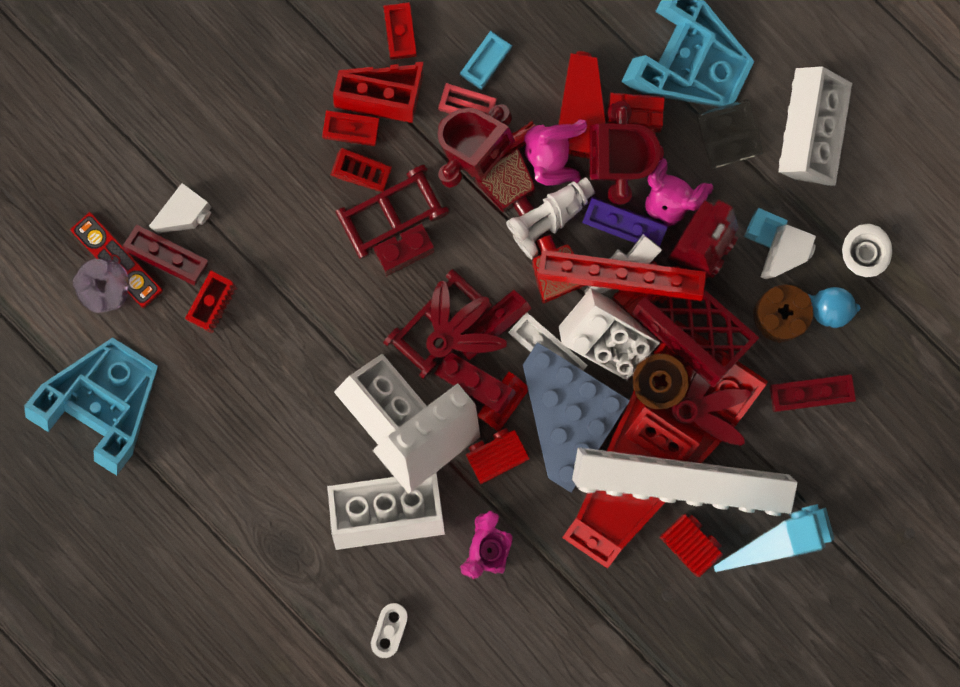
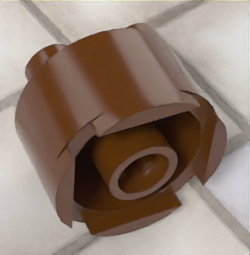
[753,285,813,342]
[633,353,688,409]

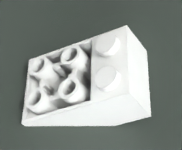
[559,288,660,380]

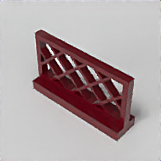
[632,265,759,388]

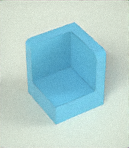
[744,208,788,248]

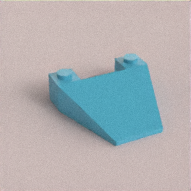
[621,0,754,108]
[24,337,158,476]
[714,504,834,572]

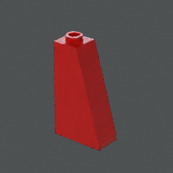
[558,51,606,159]

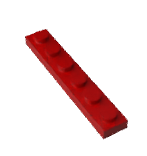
[538,250,706,301]

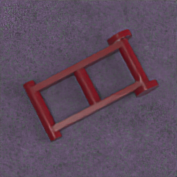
[335,164,450,259]
[383,269,492,379]

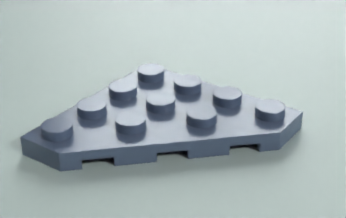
[523,342,630,492]

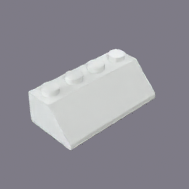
[779,67,852,186]
[334,354,427,445]
[373,383,480,494]
[327,473,445,550]

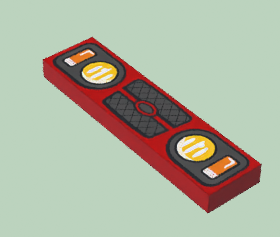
[70,212,163,309]

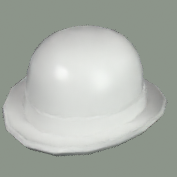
[842,224,892,277]

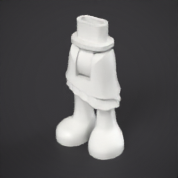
[506,177,595,260]

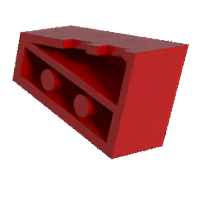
[333,62,424,123]

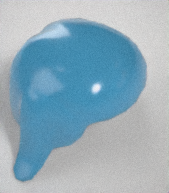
[808,287,860,328]

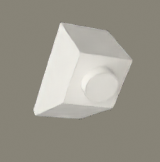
[149,183,211,234]
[761,224,816,279]

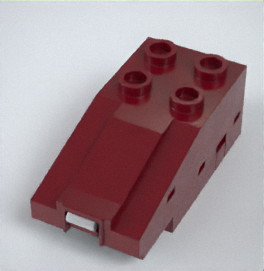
[667,200,739,280]

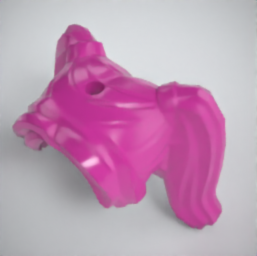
[524,119,587,186]
[645,158,713,226]
[460,511,513,579]

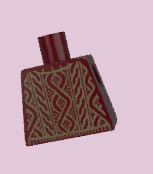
[475,149,535,216]

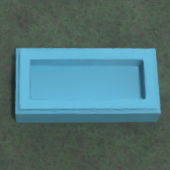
[460,31,512,90]

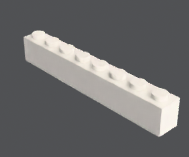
[572,448,797,516]

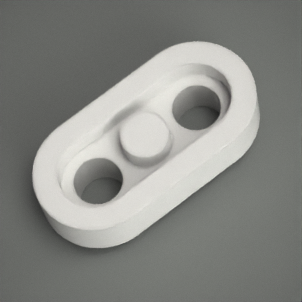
[371,603,408,658]

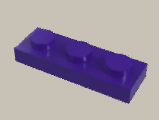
[582,196,668,247]

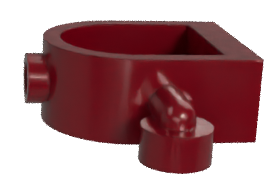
[590,101,664,205]
[438,104,515,188]

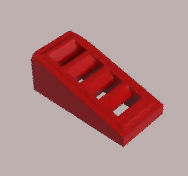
[330,148,392,192]

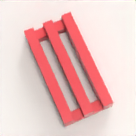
[438,83,497,115]

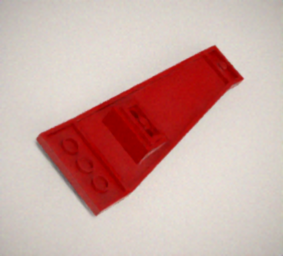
[562,320,768,569]

